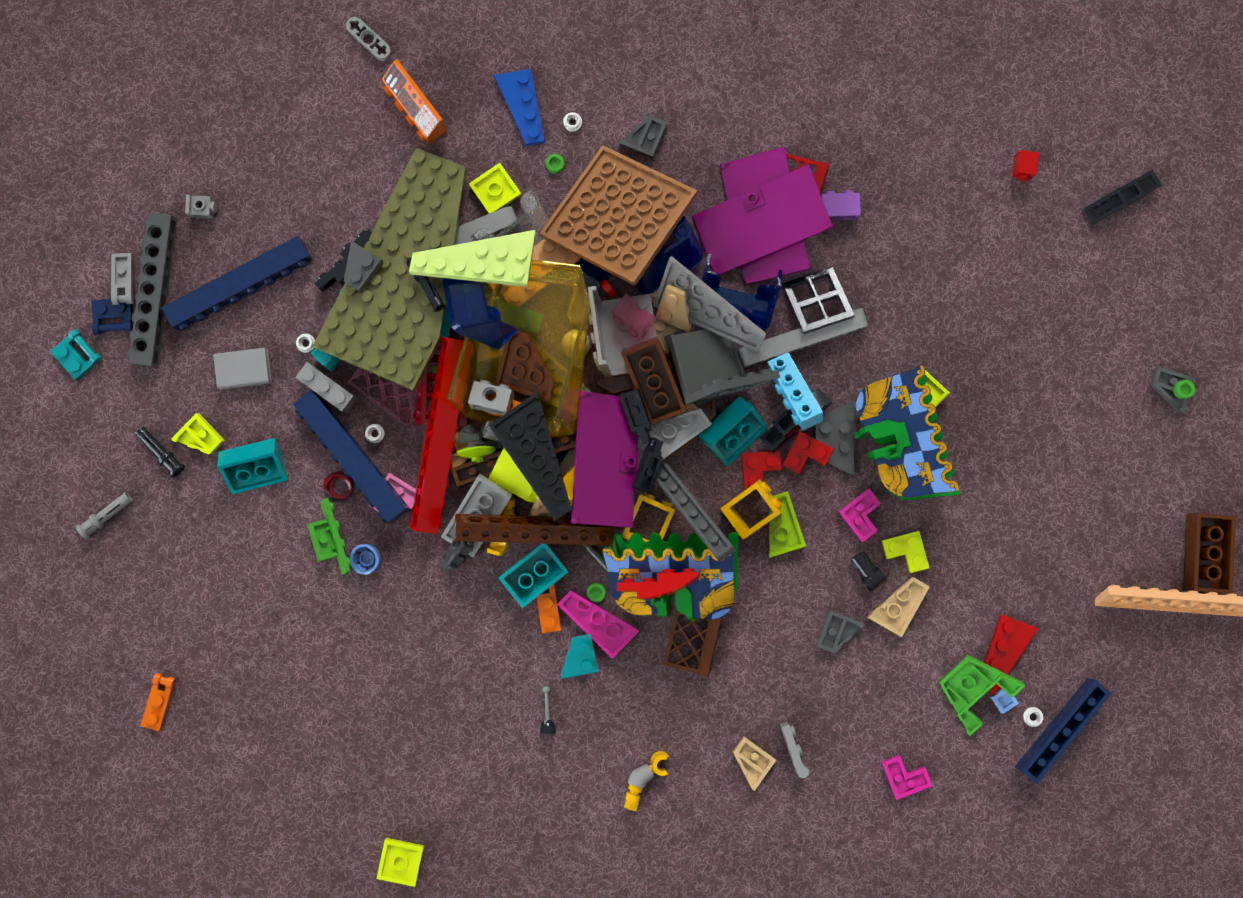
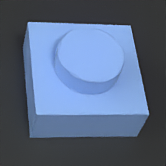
[990,689,1019,714]

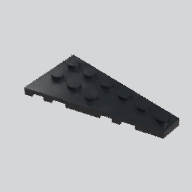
[489,392,572,522]

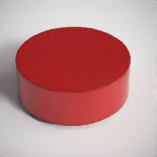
[600,279,617,298]

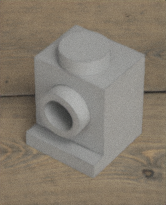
[185,194,217,219]

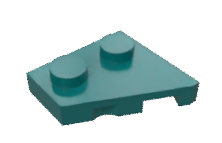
[561,634,598,679]

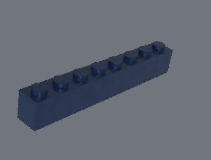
[161,236,313,331]
[293,390,410,524]

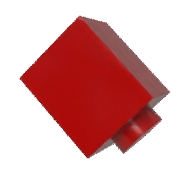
[1012,150,1039,182]

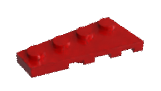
[983,614,1039,694]

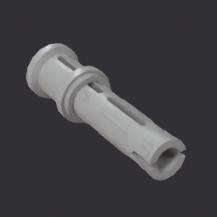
[76,492,133,539]

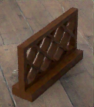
[663,608,723,677]

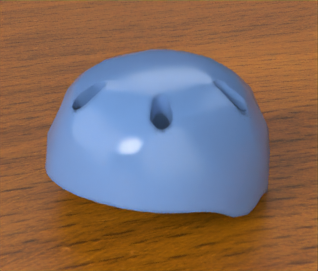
[350,544,381,574]

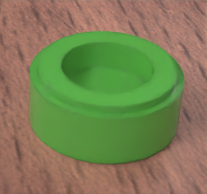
[546,154,565,174]
[1173,380,1195,399]
[587,583,606,602]

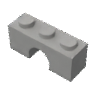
[295,362,358,413]

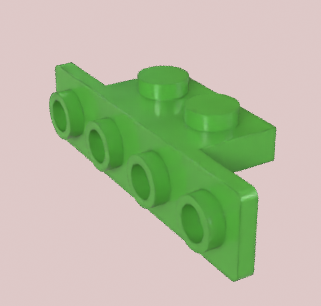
[307,498,351,575]

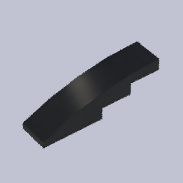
[1083,169,1162,225]

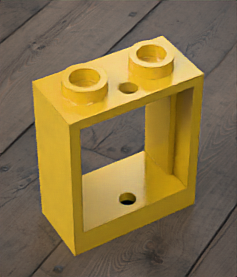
[720,480,783,540]
[622,493,675,542]

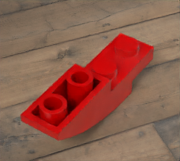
[617,568,700,600]

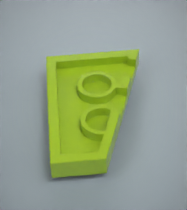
[769,491,806,558]

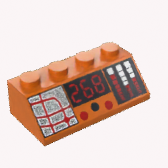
[382,59,447,144]

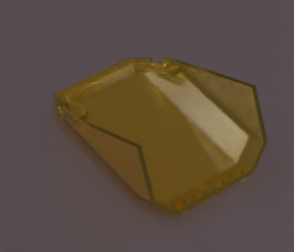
[447,260,590,437]

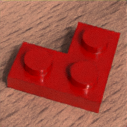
[783,431,835,474]
[742,451,782,491]

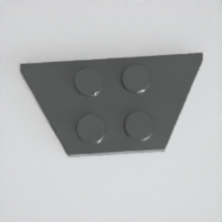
[815,401,854,475]

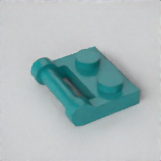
[50,329,102,380]

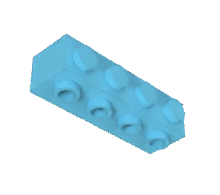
[767,352,823,431]

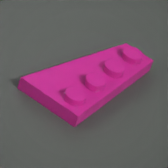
[557,591,639,659]

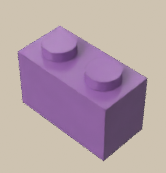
[821,190,861,220]

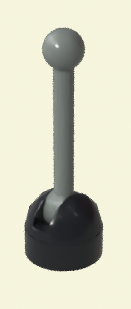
[540,686,556,734]

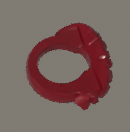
[323,471,354,499]

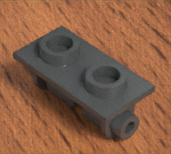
[441,538,474,571]

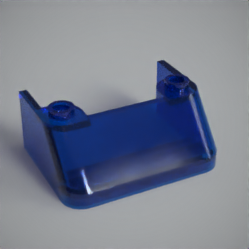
[635,216,704,295]
[701,253,783,331]
[442,278,518,350]

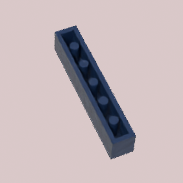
[1015,678,1112,784]

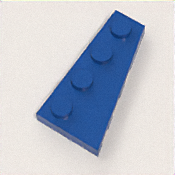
[494,69,545,146]

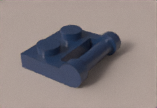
[91,299,133,335]

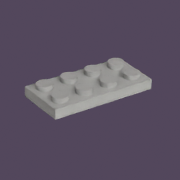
[441,474,513,557]

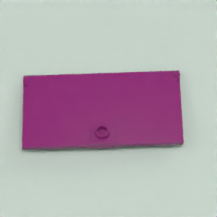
[720,147,810,285]
[692,164,833,277]
[571,391,638,528]

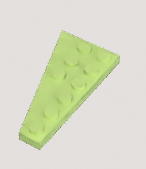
[409,230,536,287]

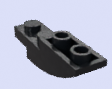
[315,229,372,292]
[760,389,832,453]

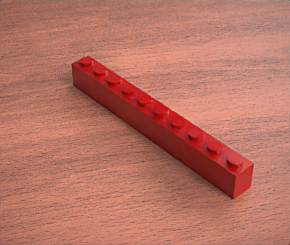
[410,337,472,534]

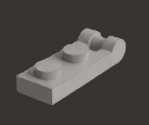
[111,253,134,305]
[780,722,809,778]

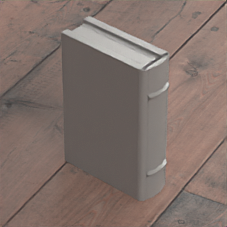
[213,347,272,390]

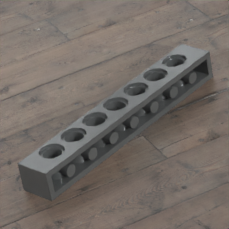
[127,213,177,368]

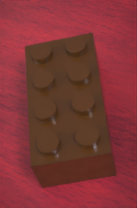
[621,336,686,424]
[1183,513,1236,594]

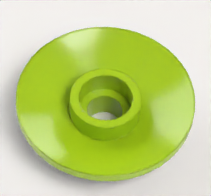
[457,446,496,463]

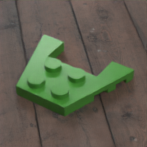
[939,655,1025,736]

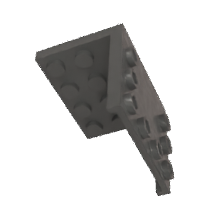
[667,329,780,404]

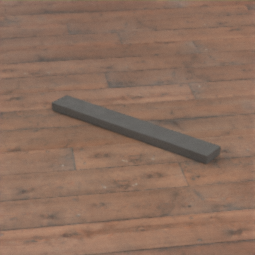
[655,459,736,562]

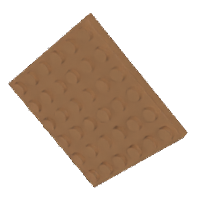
[539,145,698,286]

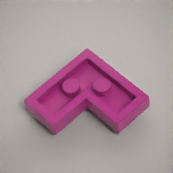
[838,488,881,542]
[881,755,933,800]

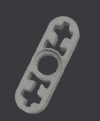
[346,17,392,61]

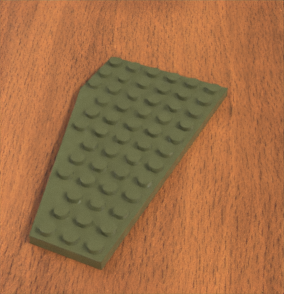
[312,148,467,391]

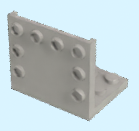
[585,286,657,378]

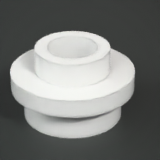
[563,112,582,132]
[296,334,315,353]
[365,424,385,443]
[1023,707,1043,727]

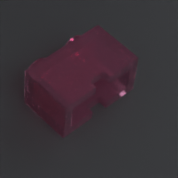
[611,293,657,339]

